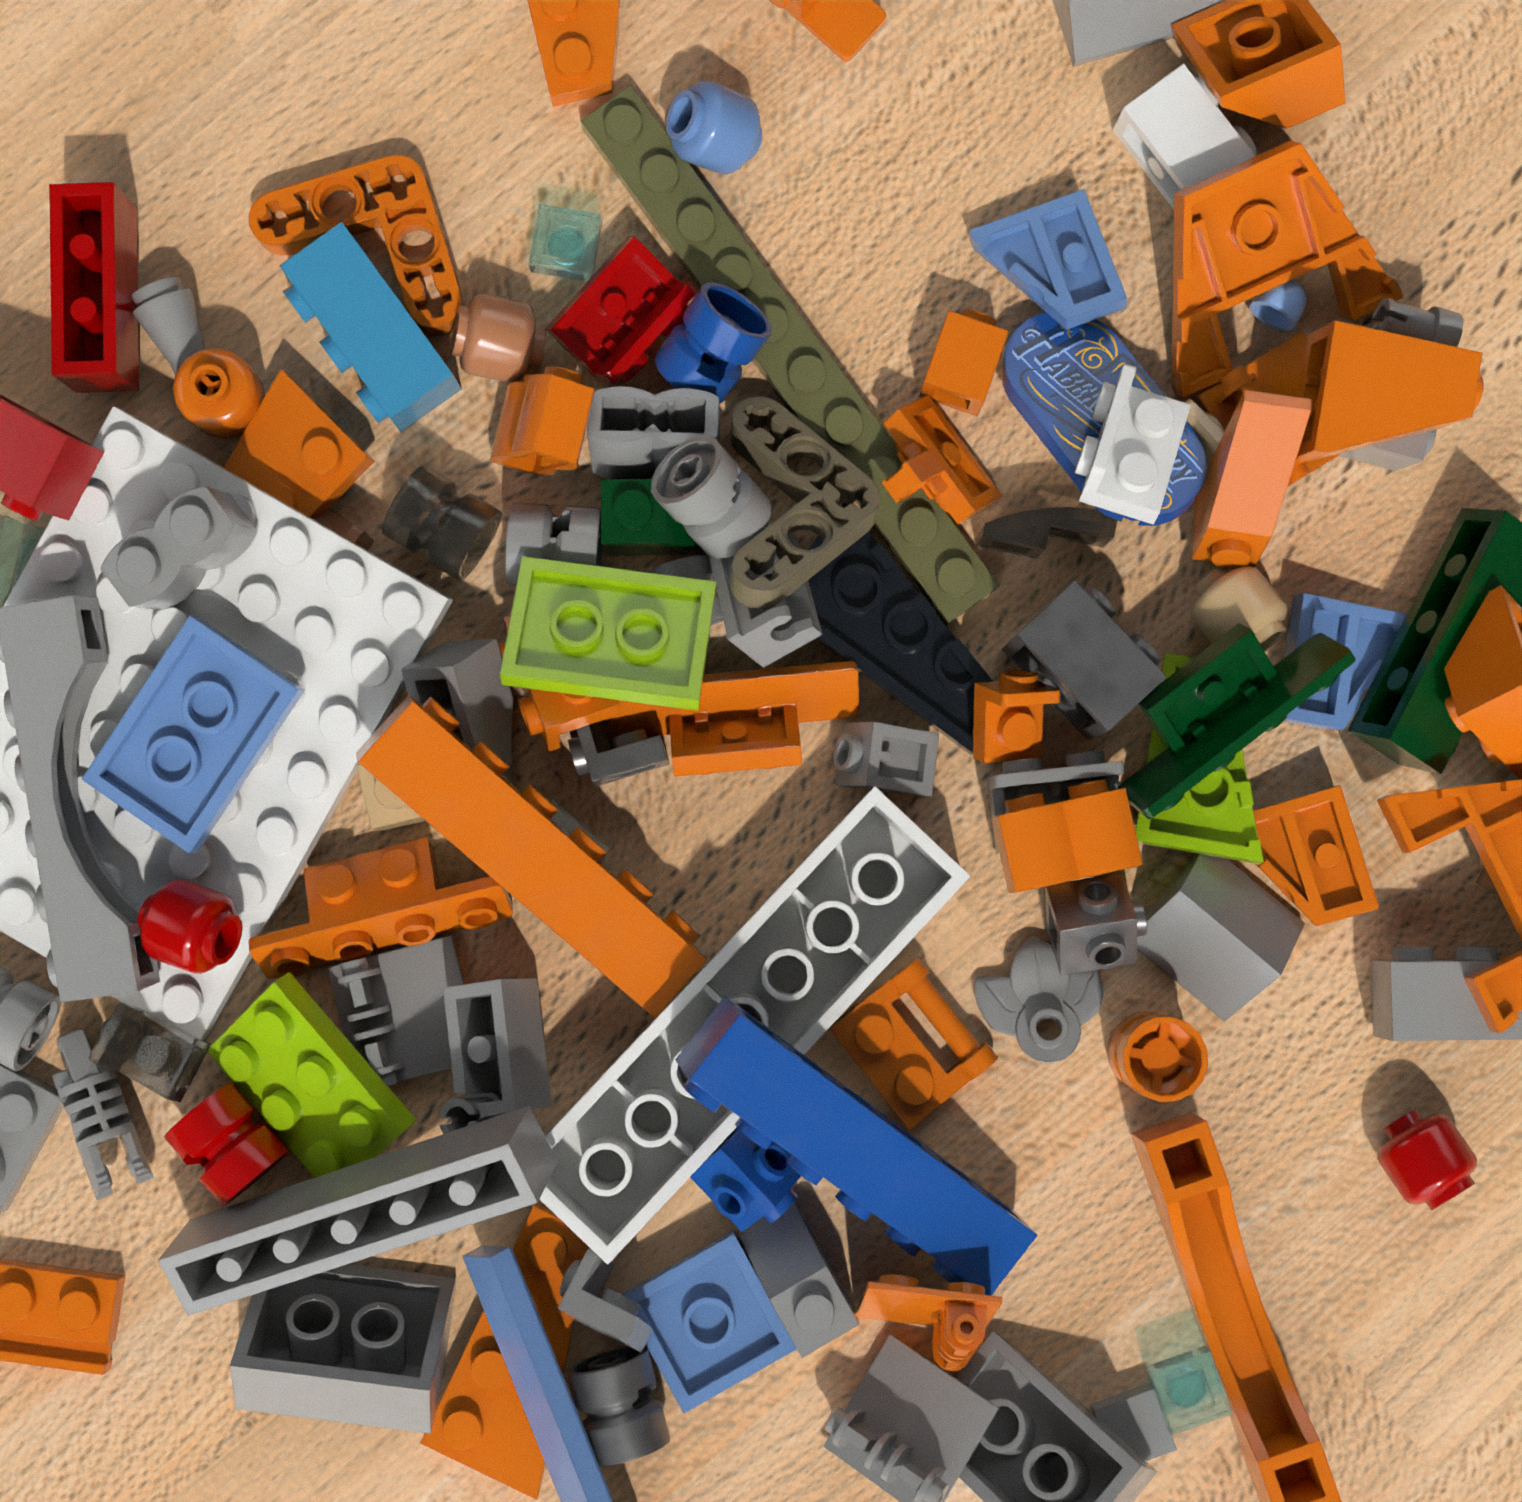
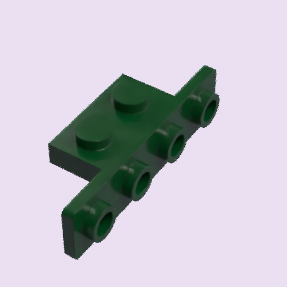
[1118,623,1356,819]

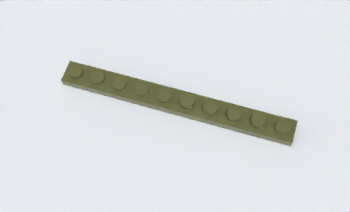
[580,85,1000,626]

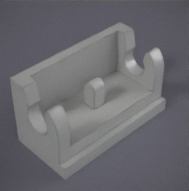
[708,524,822,668]

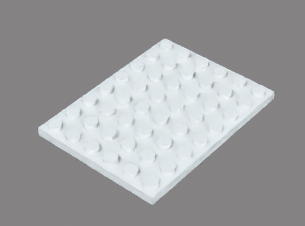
[0,406,453,1046]

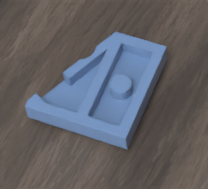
[1284,593,1407,731]

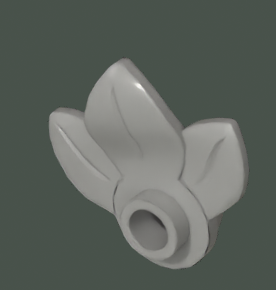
[974,936,1104,1064]

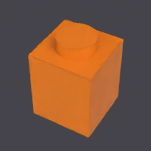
[919,309,1009,417]

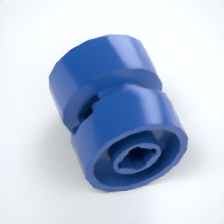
[654,282,772,404]

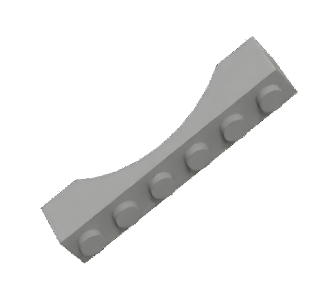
[0,595,160,1003]

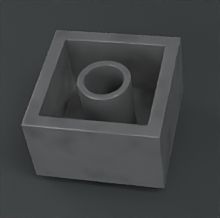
[1002,580,1166,740]

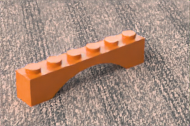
[1130,1112,1342,1502]

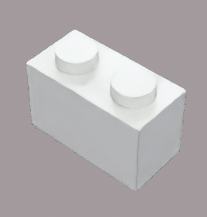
[1113,63,1256,209]

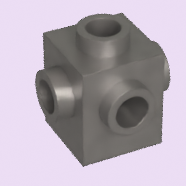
[1046,873,1147,975]

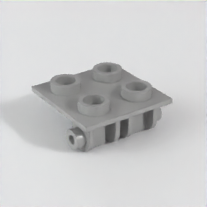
[327,935,464,1086]
[823,1334,999,1502]

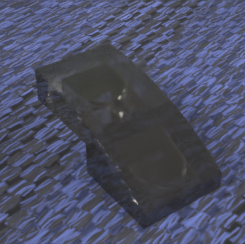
[976,507,1117,559]

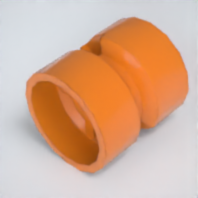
[1108,1011,1208,1102]

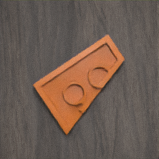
[527,0,620,107]

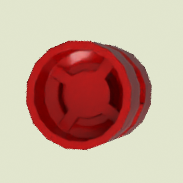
[164,1082,289,1208]

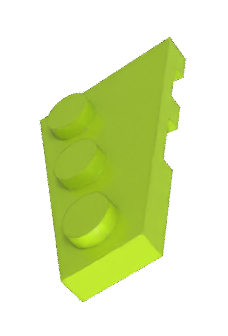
[1135,653,1264,865]

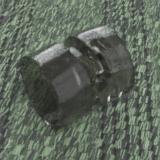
[382,465,503,582]

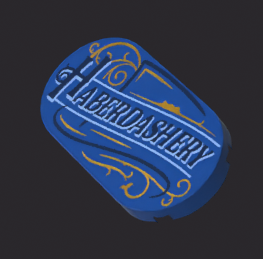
[1002,312,1207,526]

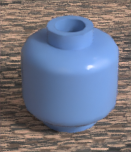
[666,80,762,175]

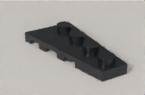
[808,503,993,755]

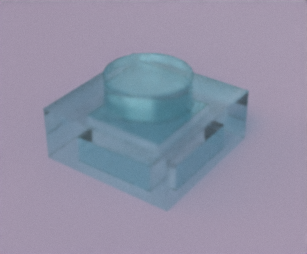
[528,204,603,281]
[1145,1346,1232,1435]

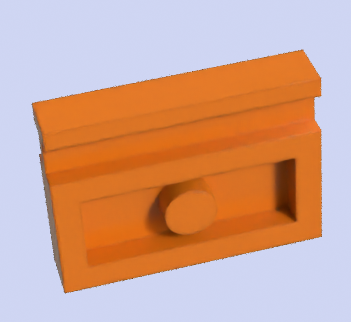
[0,1258,125,1375]

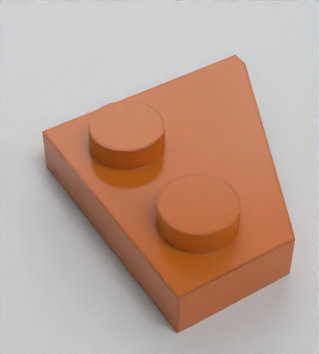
[1253,785,1380,927]

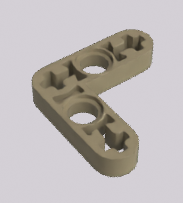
[730,396,881,609]

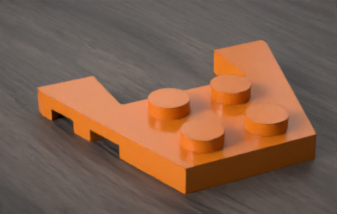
[1172,141,1403,398]
[1377,779,1522,1033]

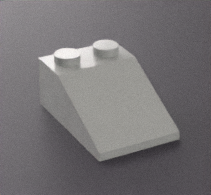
[955,1331,1158,1502]

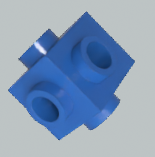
[690,1127,801,1232]

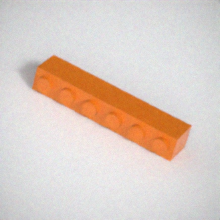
[356,694,707,1018]

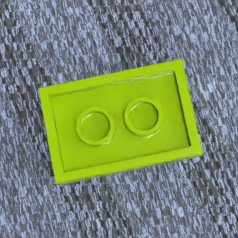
[500,556,716,711]
[206,972,417,1178]

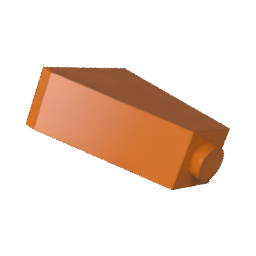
[1295,320,1484,463]

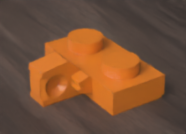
[881,395,1003,525]

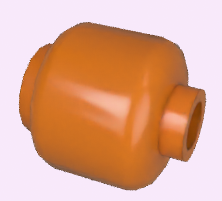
[173,348,265,439]

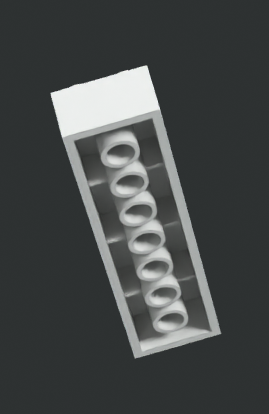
[540,786,971,1265]

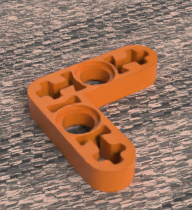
[248,155,465,336]

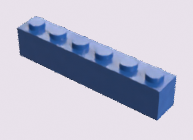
[675,996,1038,1295]

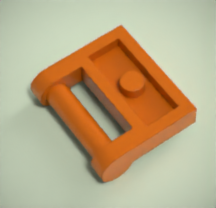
[829,957,998,1130]

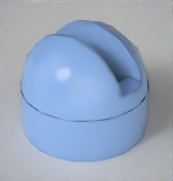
[1249,279,1307,331]

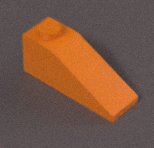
[1192,390,1312,569]

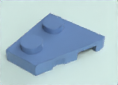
[969,189,1127,330]

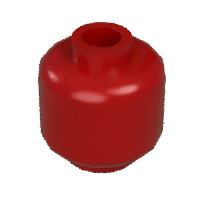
[138,879,243,974]
[1377,1108,1477,1211]

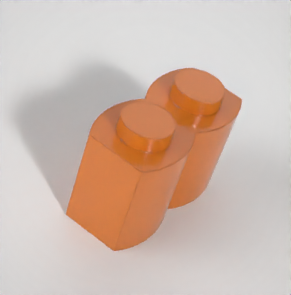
[490,366,595,475]
[991,779,1143,893]

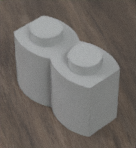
[587,386,720,480]
[101,486,258,610]

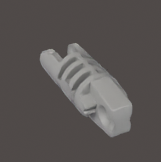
[52,1029,154,1200]

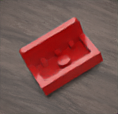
[545,236,697,385]

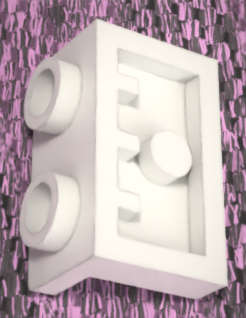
[1075,363,1191,525]

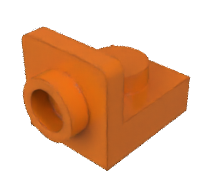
[973,670,1060,763]

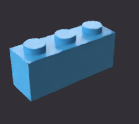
[279,222,461,432]

